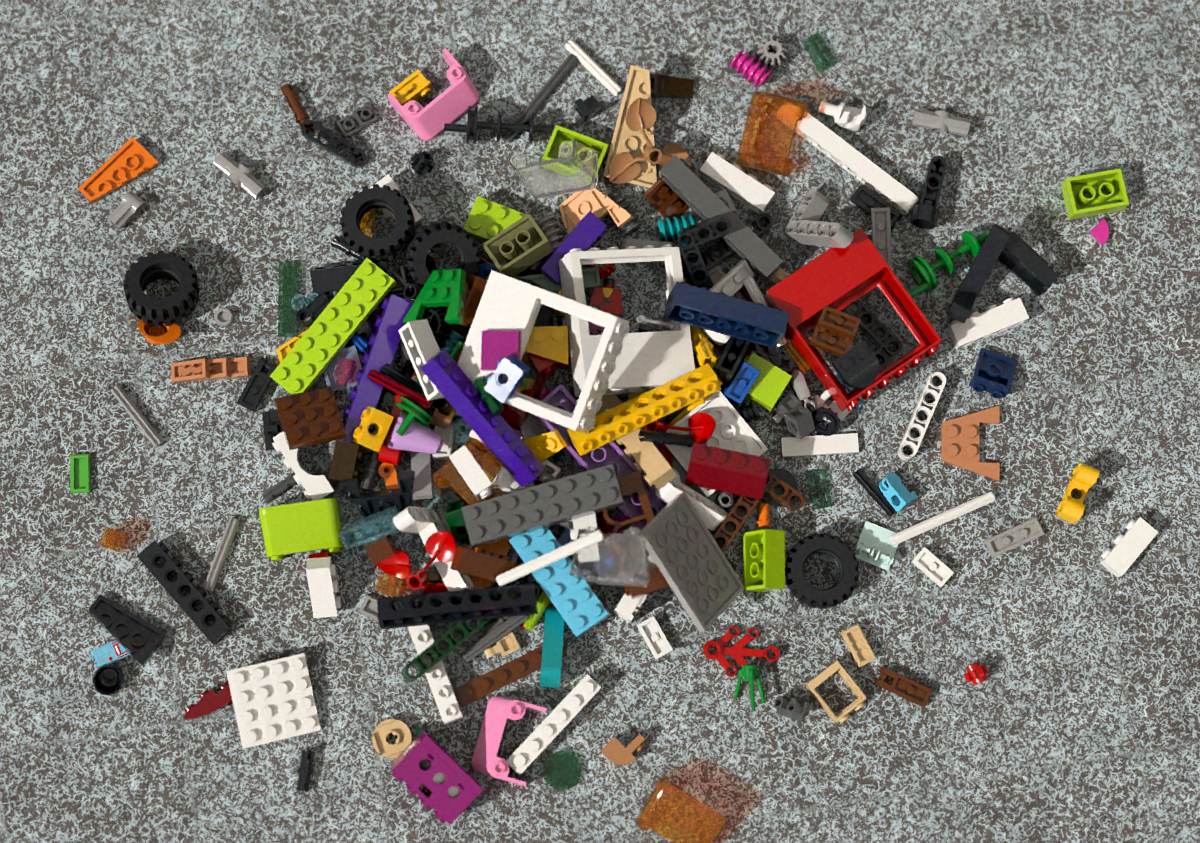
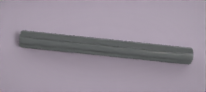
[503,53,578,143]

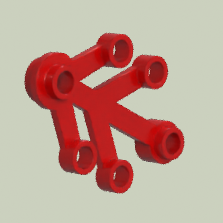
[703,626,780,677]

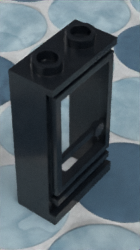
[998,227,1061,296]

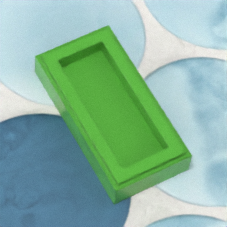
[70,454,91,494]

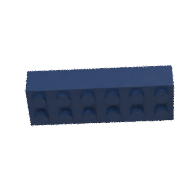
[664,282,789,348]

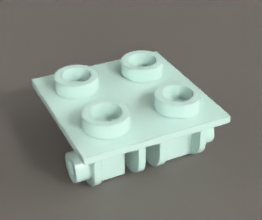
[854,521,899,571]

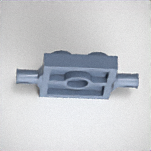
[323,345,362,401]

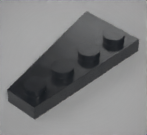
[89,594,166,667]

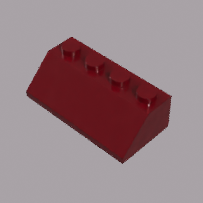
[685,443,771,500]

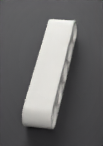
[897,372,946,461]

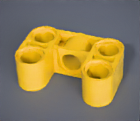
[1055,462,1100,524]

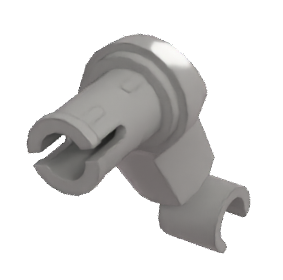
[790,361,816,411]

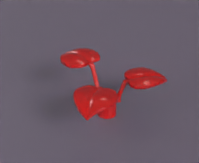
[645,412,716,466]
[376,531,457,607]

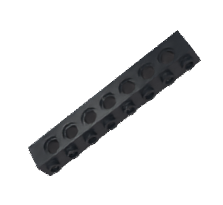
[377,583,538,629]

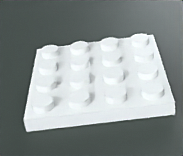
[664,390,768,498]
[226,653,321,749]

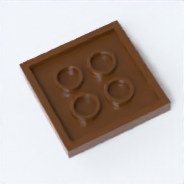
[274,387,347,450]

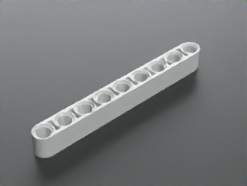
[775,99,919,215]

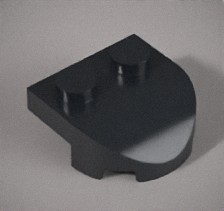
[832,341,879,389]

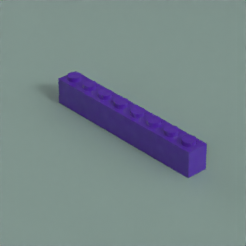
[339,294,413,447]
[420,348,545,487]

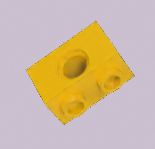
[352,407,394,453]

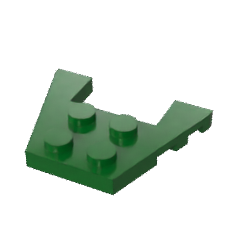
[403,269,466,324]

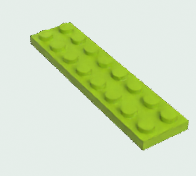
[270,258,396,395]

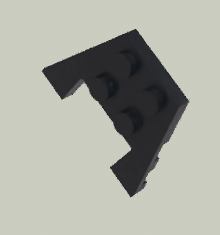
[339,471,415,526]

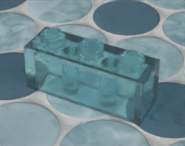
[338,506,398,550]

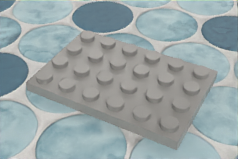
[637,491,745,632]

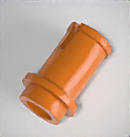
[756,503,772,528]

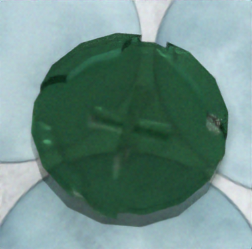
[542,751,582,791]

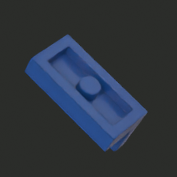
[721,359,761,404]

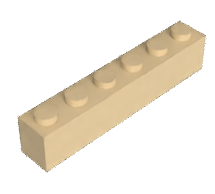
[596,394,677,490]

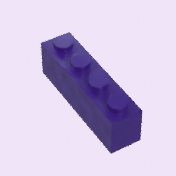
[538,211,607,285]

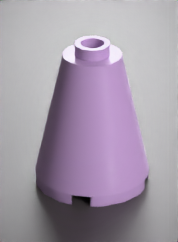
[388,411,444,454]

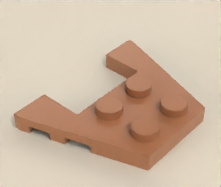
[941,406,1000,481]

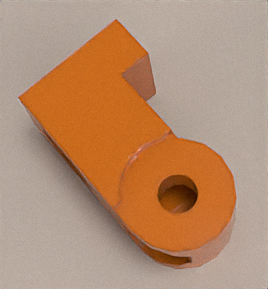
[378,463,399,490]

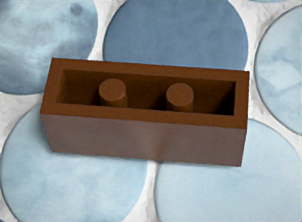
[450,544,517,586]

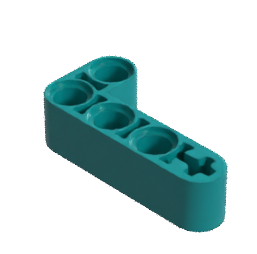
[539,608,564,688]

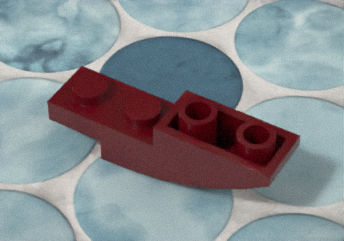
[183,667,241,720]

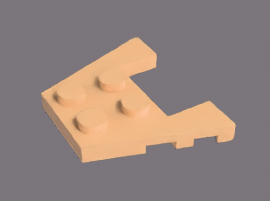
[559,183,634,235]

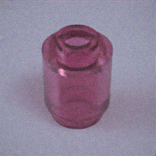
[333,357,357,387]

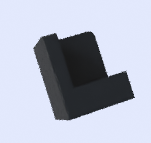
[574,95,603,122]

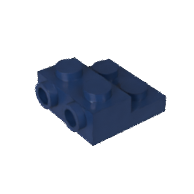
[969,348,1018,399]

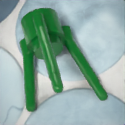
[734,664,766,711]

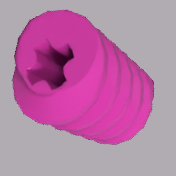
[730,48,773,87]

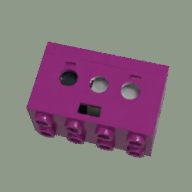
[390,730,483,825]

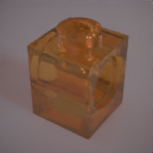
[99,527,128,553]
[375,572,407,597]

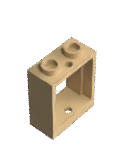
[805,661,867,723]

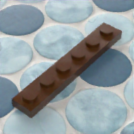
[453,646,567,707]

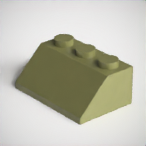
[481,213,554,278]

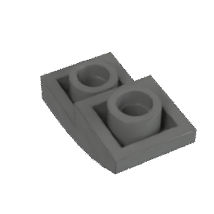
[335,104,378,140]

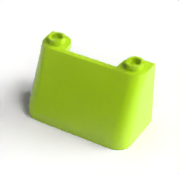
[259,498,345,561]

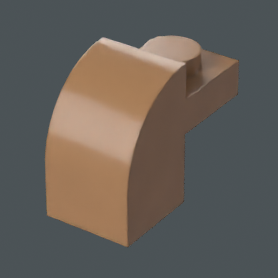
[601,734,645,765]

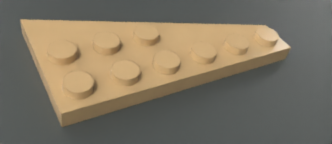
[603,65,657,188]

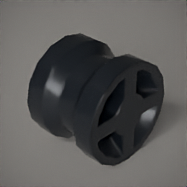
[739,401,760,423]

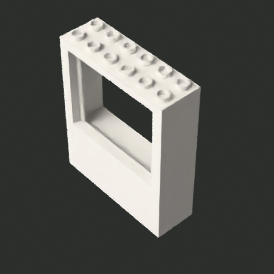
[558,244,695,397]
[457,271,630,433]

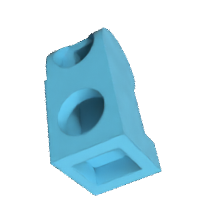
[879,473,918,512]

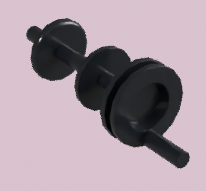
[444,106,553,144]

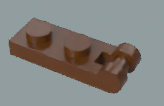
[874,666,932,708]

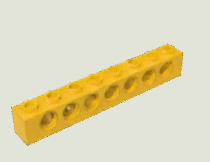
[567,363,721,456]

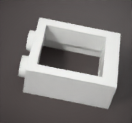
[449,445,494,500]

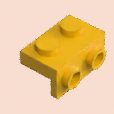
[389,70,432,106]

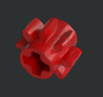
[963,661,989,685]

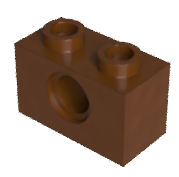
[363,529,396,565]

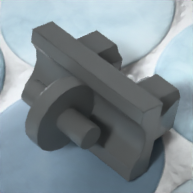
[773,695,811,723]

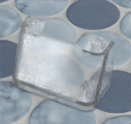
[509,140,598,199]
[570,526,650,587]

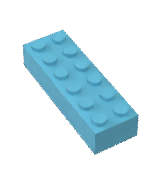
[509,527,609,639]

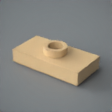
[840,624,877,667]

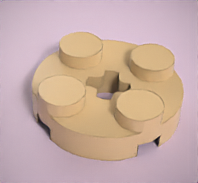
[372,719,412,759]

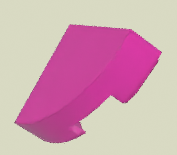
[1089,219,1109,246]

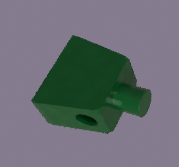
[443,498,471,546]

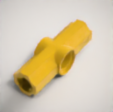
[689,325,717,368]

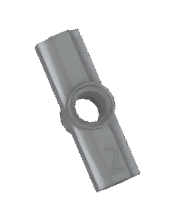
[912,108,970,137]
[213,151,267,200]

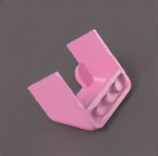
[388,48,479,141]
[472,696,547,786]

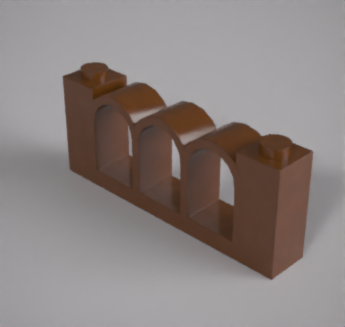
[603,471,670,600]

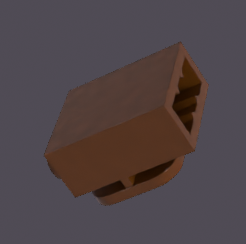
[445,273,488,327]

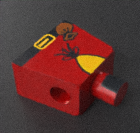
[589,278,623,319]

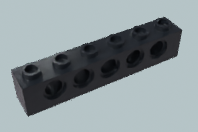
[137,541,233,645]

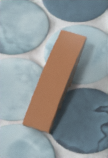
[171,356,251,382]

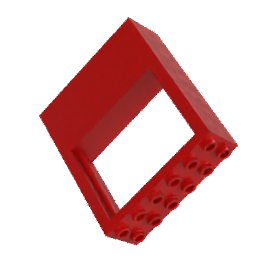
[764,228,942,412]

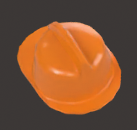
[138,319,181,345]

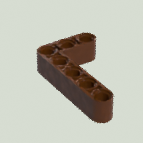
[713,471,805,552]

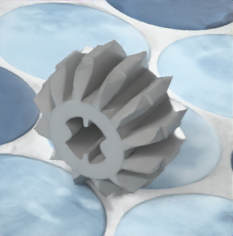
[756,36,788,69]

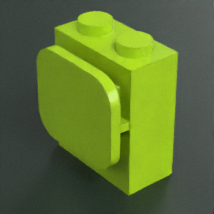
[744,352,792,412]

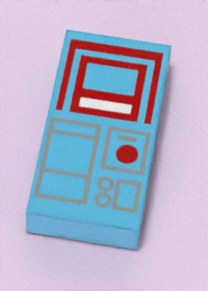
[91,640,131,667]

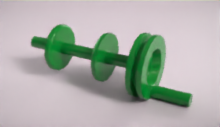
[907,231,989,298]
[395,341,464,436]

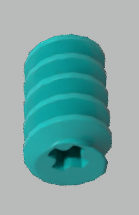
[658,214,697,242]

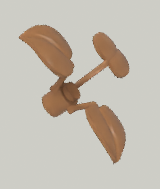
[609,98,691,184]

